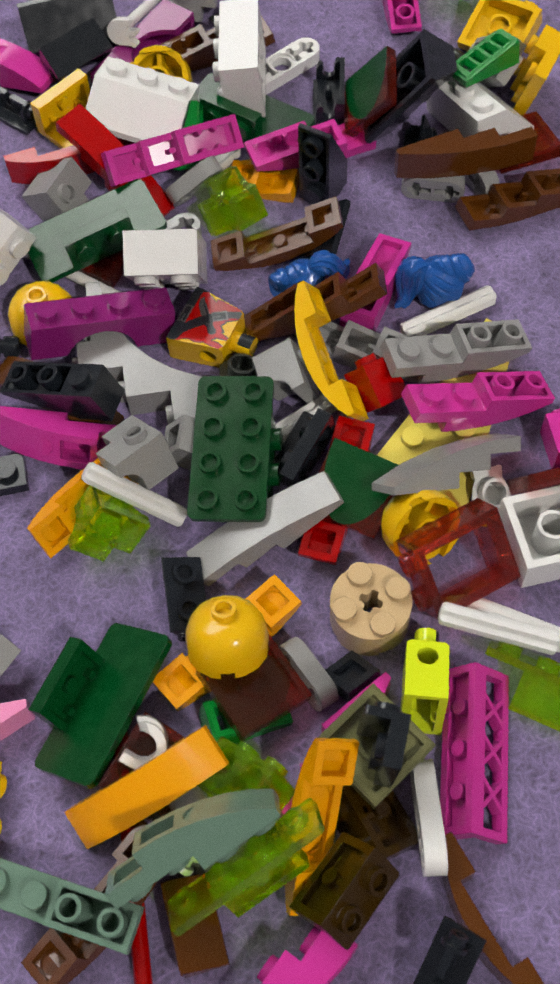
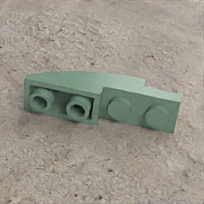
[105,789,281,910]
[0,858,145,955]

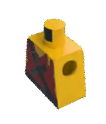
[166,287,258,368]

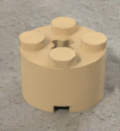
[330,562,412,656]

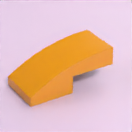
[225,160,299,203]

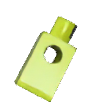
[400,628,449,735]

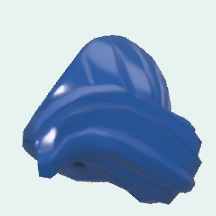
[268,250,350,297]
[394,253,475,309]

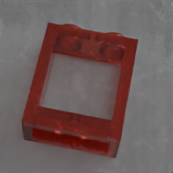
[396,498,521,620]

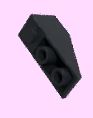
[298,123,348,205]
[0,361,125,421]

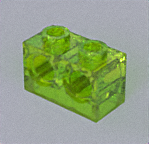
[198,736,295,811]

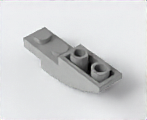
[380,319,532,384]

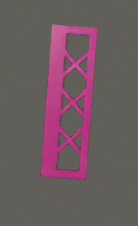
[440,662,509,845]

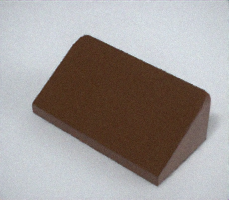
[161,873,230,978]

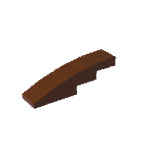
[160,15,275,71]
[394,127,538,178]
[455,168,560,231]
[245,263,387,341]

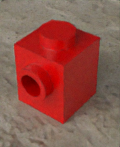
[344,353,406,413]

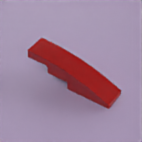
[56,103,175,217]

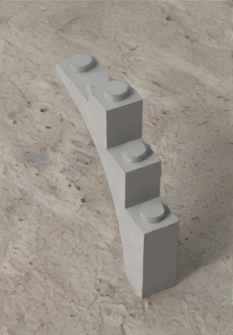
[72,282,202,424]

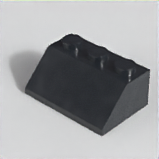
[17,0,118,66]
[362,29,457,143]

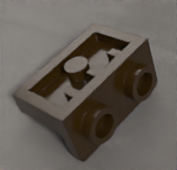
[336,785,419,860]
[289,832,399,950]

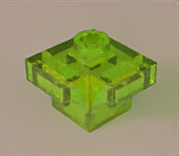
[197,166,268,237]
[68,485,151,561]

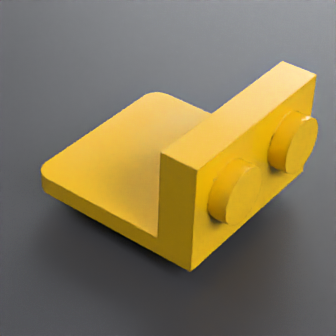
[30,69,90,149]

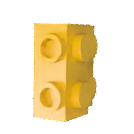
[457,0,542,54]
[510,24,560,117]

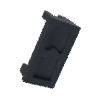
[39,17,113,83]
[313,57,345,126]

